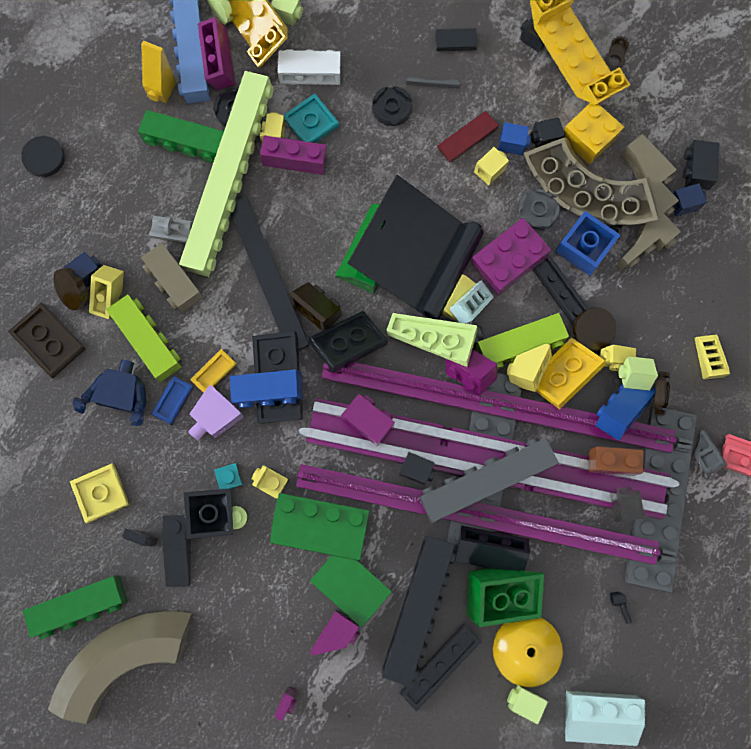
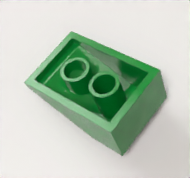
[466,569,544,627]

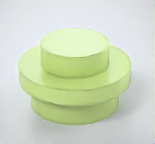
[232,506,247,529]

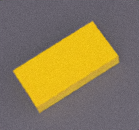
[190,349,238,393]

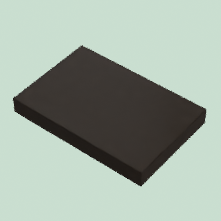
[8,303,86,378]

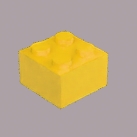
[563,103,624,165]

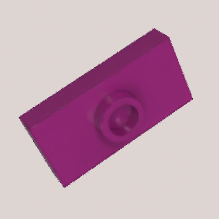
[274,687,297,721]

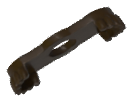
[604,36,630,72]

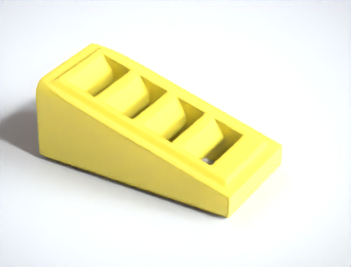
[695,335,730,380]

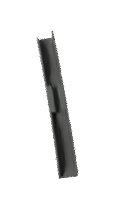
[406,77,460,88]

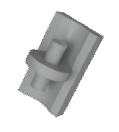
[149,216,192,243]

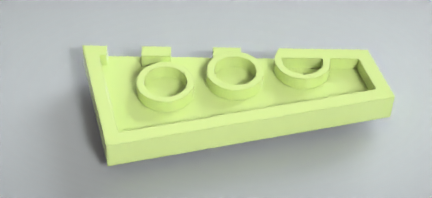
[387,313,478,367]

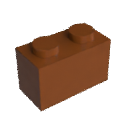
[589,446,643,476]

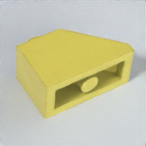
[89,265,124,319]
[507,344,552,392]

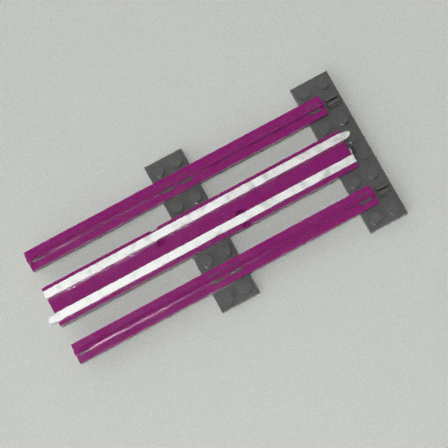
[296,362,697,593]

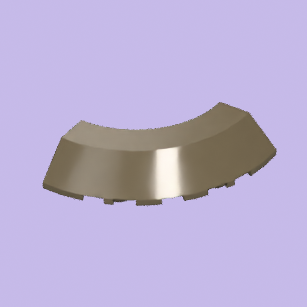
[524,138,659,225]
[48,611,193,724]

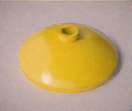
[493,618,563,687]

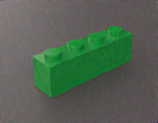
[138,110,224,163]
[22,575,128,640]

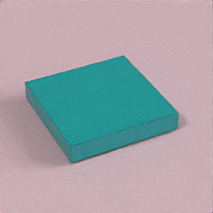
[284,93,340,143]

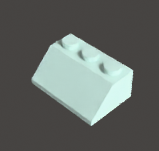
[565,691,645,746]

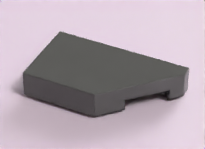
[694,429,727,476]

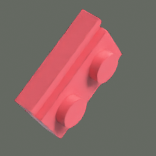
[721,434,751,477]

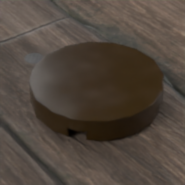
[53,267,87,311]
[573,307,616,351]
[655,371,670,416]

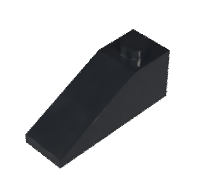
[162,515,191,587]

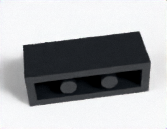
[455,525,530,571]

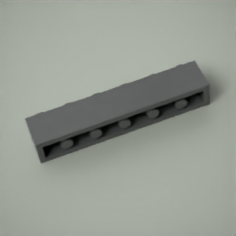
[419,437,559,524]

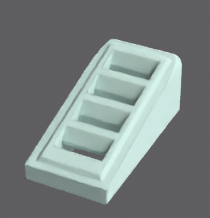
[450,280,494,324]

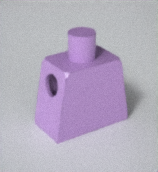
[188,384,244,441]

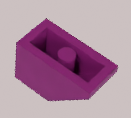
[310,610,360,656]

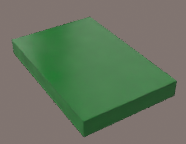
[310,556,392,628]

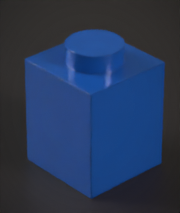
[498,122,531,155]

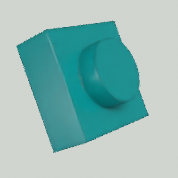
[214,463,243,489]

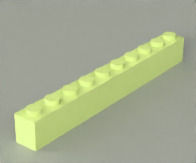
[179,71,274,277]

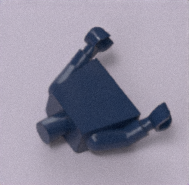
[72,359,147,426]

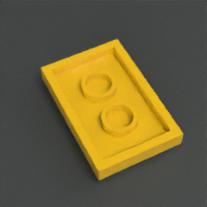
[536,338,606,410]

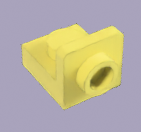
[252,465,289,499]

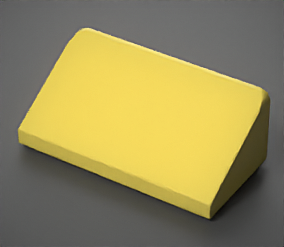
[442,274,478,323]

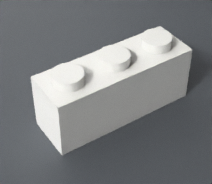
[278,49,341,85]

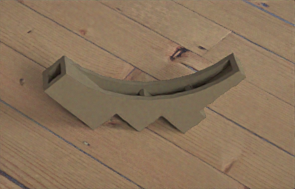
[616,134,681,270]

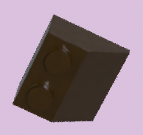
[289,282,342,331]

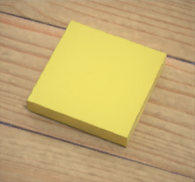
[70,463,130,524]

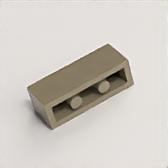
[141,243,203,313]

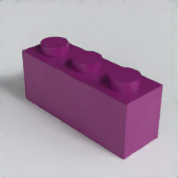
[198,17,235,90]
[260,135,327,175]

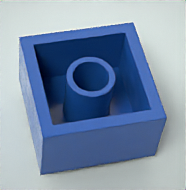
[555,211,620,276]

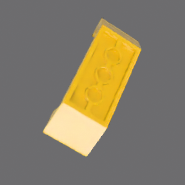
[229,0,287,68]
[530,0,630,105]

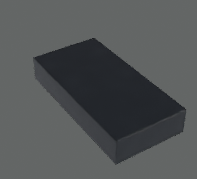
[436,28,477,51]
[122,529,158,546]

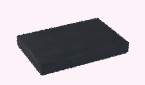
[309,311,388,373]

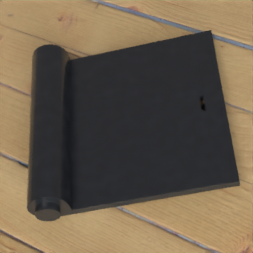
[347,174,484,320]

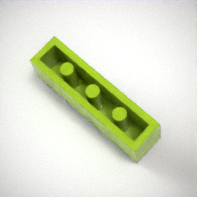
[106,295,182,383]
[475,313,569,370]

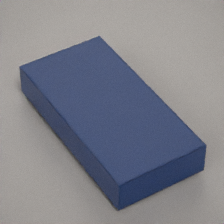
[151,376,194,425]

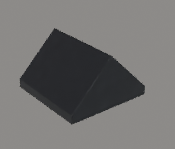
[183,489,234,540]

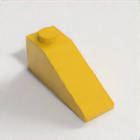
[141,40,177,103]

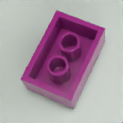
[472,218,551,296]

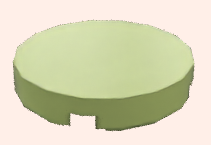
[207,0,233,24]

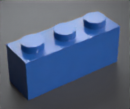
[230,370,303,408]
[596,383,656,441]

